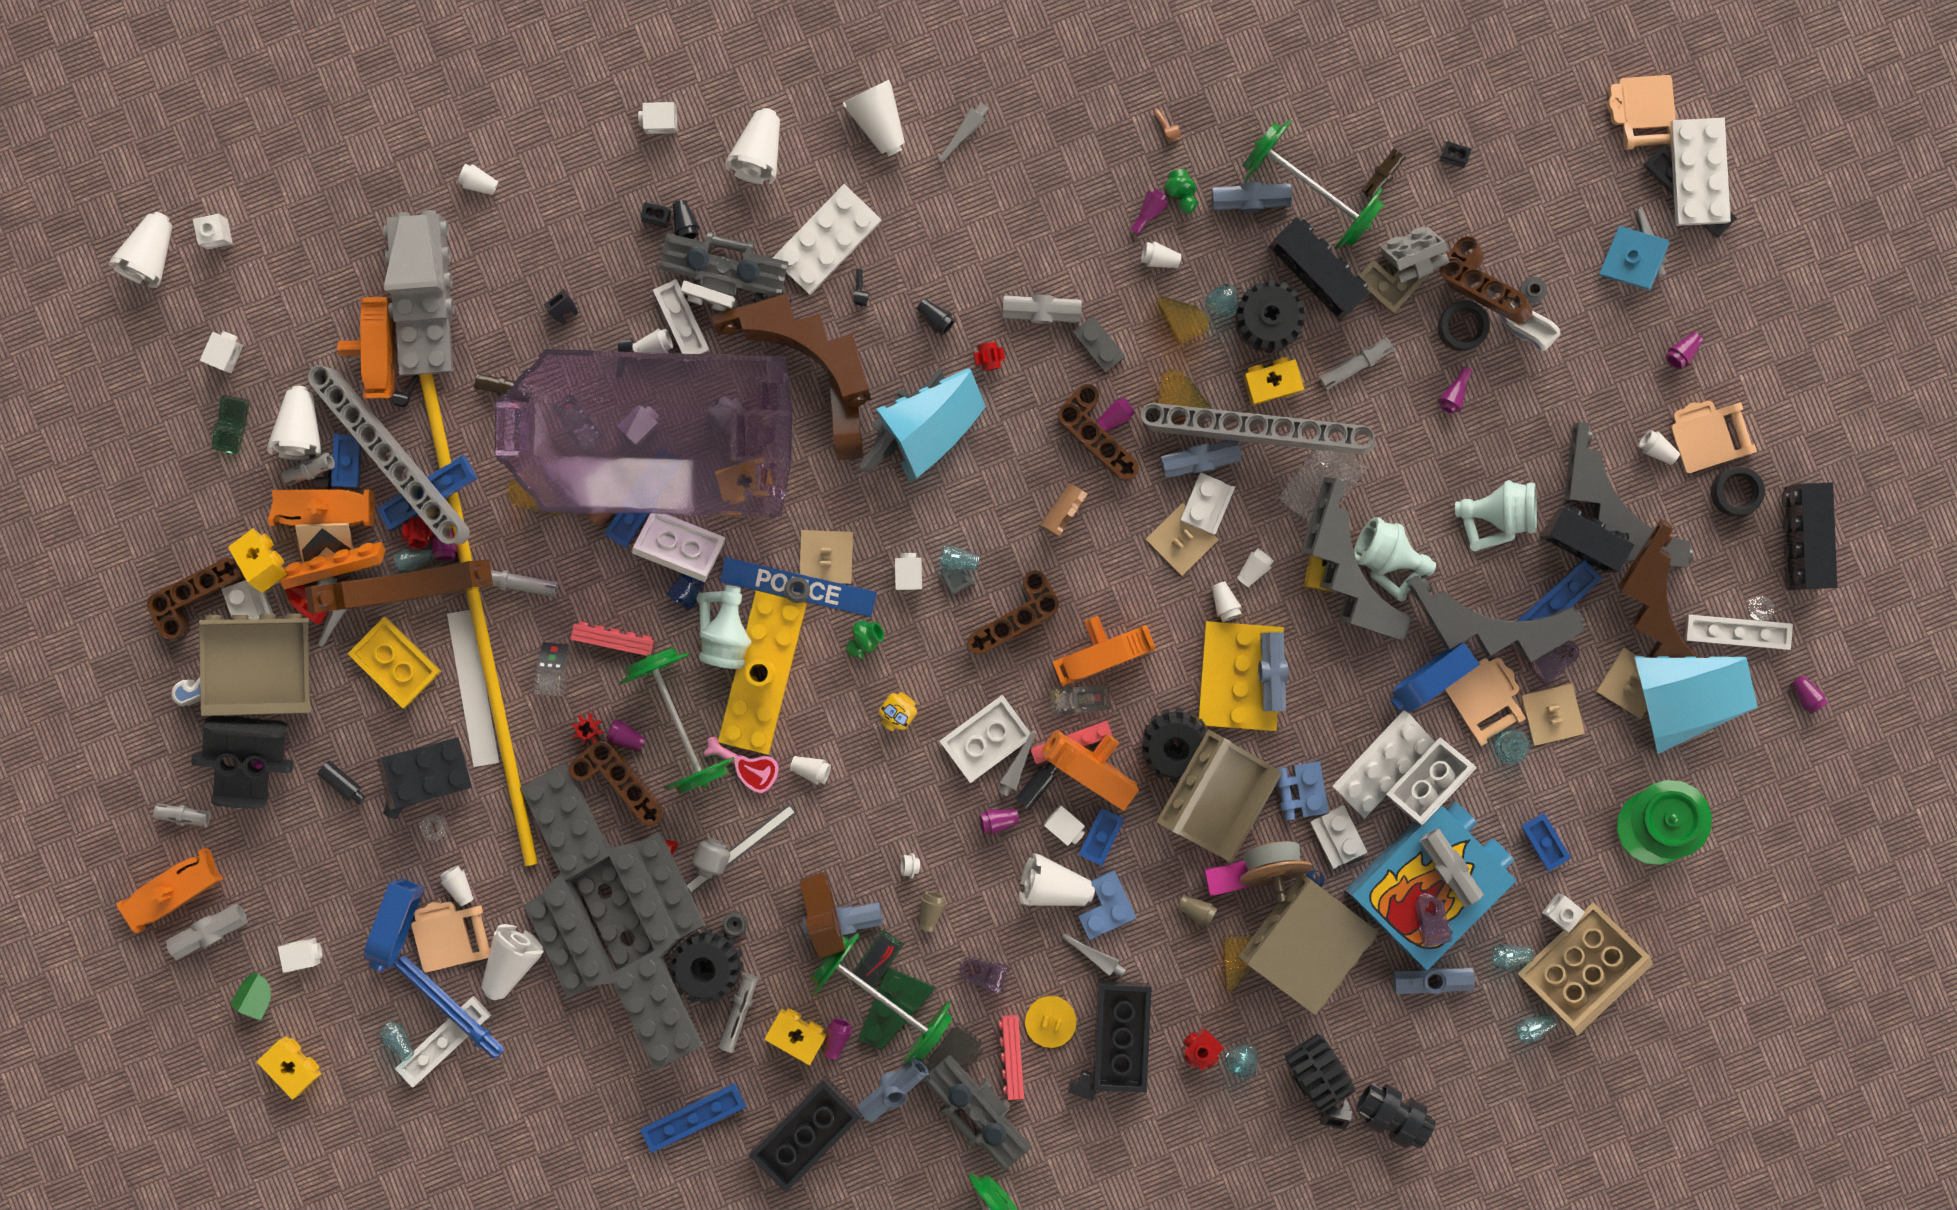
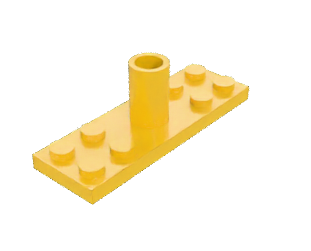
[718,591,807,755]

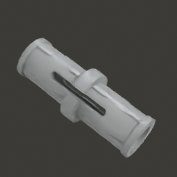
[282,453,335,486]
[153,803,211,828]

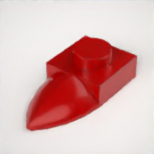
[285,584,327,624]

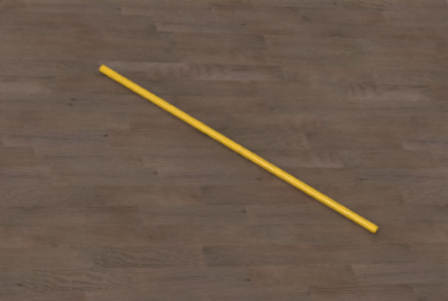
[419,374,538,866]

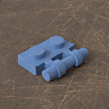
[1276,761,1329,820]

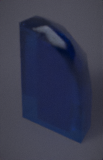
[666,574,704,611]

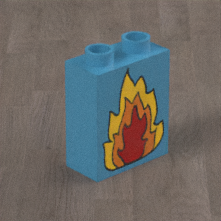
[1345,801,1517,970]

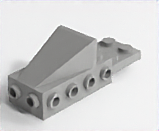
[383,210,454,376]

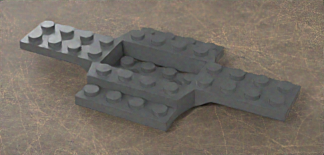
[520,763,706,1071]

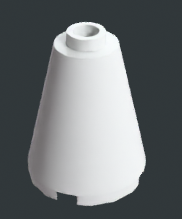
[843,80,905,157]
[725,108,780,185]
[109,212,172,288]
[267,386,321,461]
[1019,853,1095,906]
[481,924,544,1000]

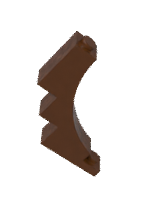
[712,294,871,407]
[1619,519,1702,658]
[305,559,493,614]

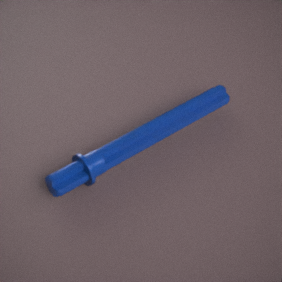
[394,956,504,1059]

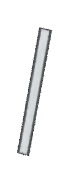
[686,804,797,894]

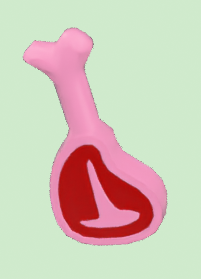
[704,737,779,793]

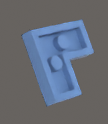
[1078,870,1136,940]

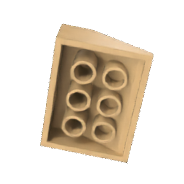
[1518,903,1653,1036]

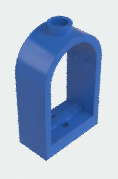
[1390,643,1480,713]
[364,878,426,972]

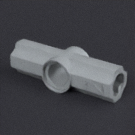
[1003,295,1082,324]
[1419,828,1484,907]
[166,903,248,960]

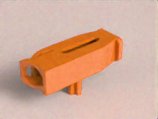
[337,297,396,399]
[268,490,375,527]
[1053,616,1156,686]
[1042,730,1139,811]
[116,848,223,934]

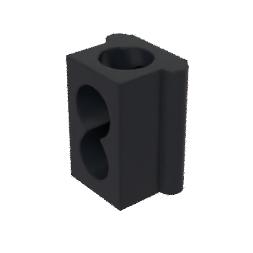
[1439,141,1472,168]
[641,202,672,228]

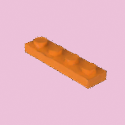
[280,541,386,589]

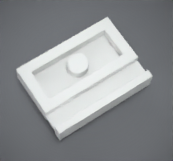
[681,281,737,312]
[1180,472,1235,536]
[222,580,273,619]
[1309,805,1367,869]

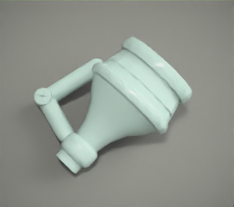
[1455,480,1537,551]
[1354,517,1436,601]
[696,585,751,669]

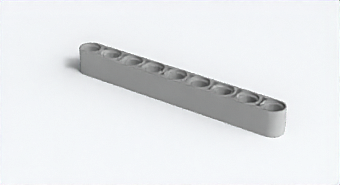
[308,365,470,545]
[1141,403,1375,455]

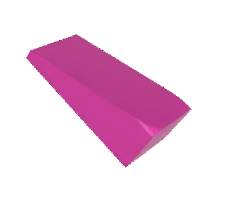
[1204,861,1251,896]

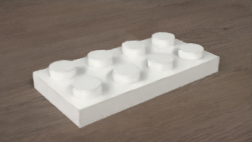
[1670,118,1731,226]
[773,184,882,295]
[1332,710,1435,819]

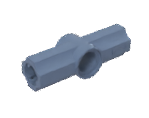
[1212,182,1292,212]
[1160,440,1242,478]
[1258,632,1288,711]
[802,902,883,940]
[1392,967,1475,994]
[858,1058,929,1123]

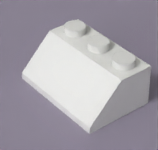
[1386,737,1477,825]

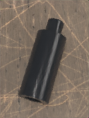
[317,760,366,805]
[1015,762,1058,810]

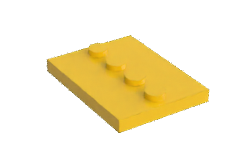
[1198,621,1284,731]

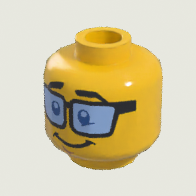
[878,692,917,732]

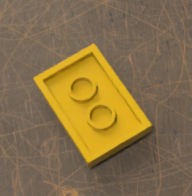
[348,617,442,709]

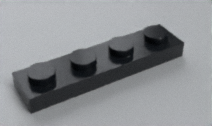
[1643,145,1737,238]

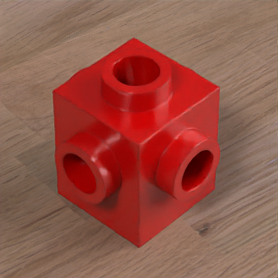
[1182,1026,1225,1071]

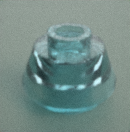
[1205,283,1239,317]
[1494,728,1530,764]
[1224,1044,1259,1078]

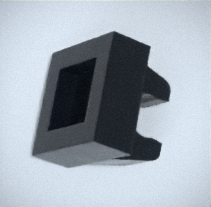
[544,289,578,324]
[1068,1070,1097,1101]
[1320,1100,1352,1130]

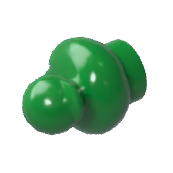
[1164,169,1199,214]
[846,620,884,659]

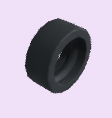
[1438,300,1490,351]
[1711,466,1765,517]

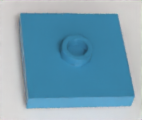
[1599,226,1670,291]

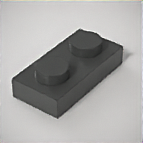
[1073,316,1125,373]

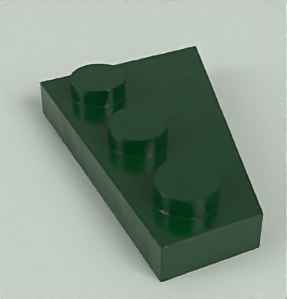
[858,967,936,1050]

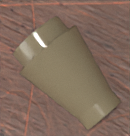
[919,891,946,932]
[1177,895,1218,928]

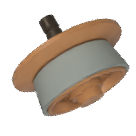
[1240,841,1313,904]

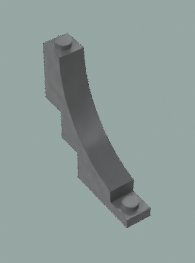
[1564,422,1693,568]
[1301,477,1411,641]
[1406,576,1585,662]

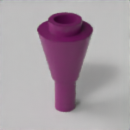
[1131,188,1169,235]
[1437,367,1472,414]

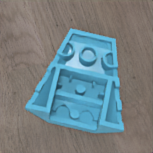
[876,368,986,483]
[1634,656,1758,754]

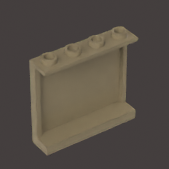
[199,614,311,716]
[1156,729,1283,863]
[1238,873,1378,1015]

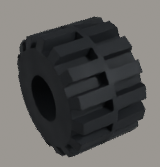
[1235,280,1306,353]
[1142,708,1208,783]
[669,929,744,1004]
[1284,1033,1355,1113]

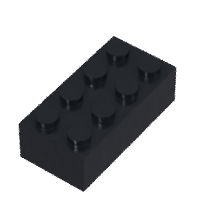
[1268,217,1370,321]
[1782,482,1838,590]
[1093,980,1152,1093]
[749,1076,861,1193]

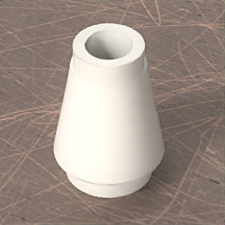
[457,164,499,196]
[1141,241,1181,269]
[633,328,673,358]
[1639,430,1680,465]
[1237,548,1274,588]
[1211,581,1242,622]
[790,756,831,785]
[440,866,474,906]

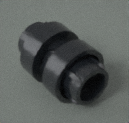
[1356,1084,1436,1149]

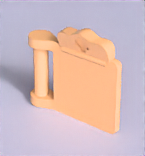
[1606,75,1676,150]
[1671,401,1757,473]
[1445,658,1526,746]
[411,901,490,972]

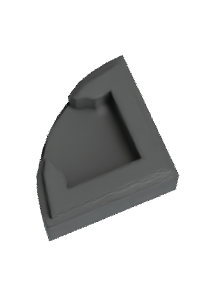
[940,570,975,596]

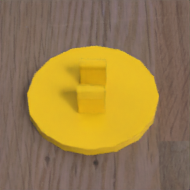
[1025,996,1077,1048]

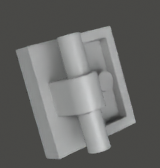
[1380,227,1449,283]

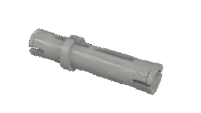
[1318,337,1395,391]
[491,570,558,598]
[718,973,759,1053]

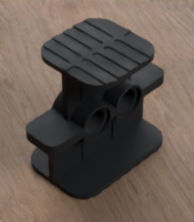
[191,716,294,809]

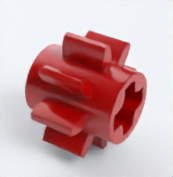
[973,342,1005,372]
[402,517,434,549]
[571,713,604,745]

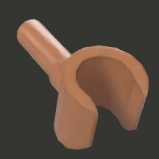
[1153,109,1181,142]

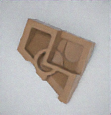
[1039,483,1087,537]

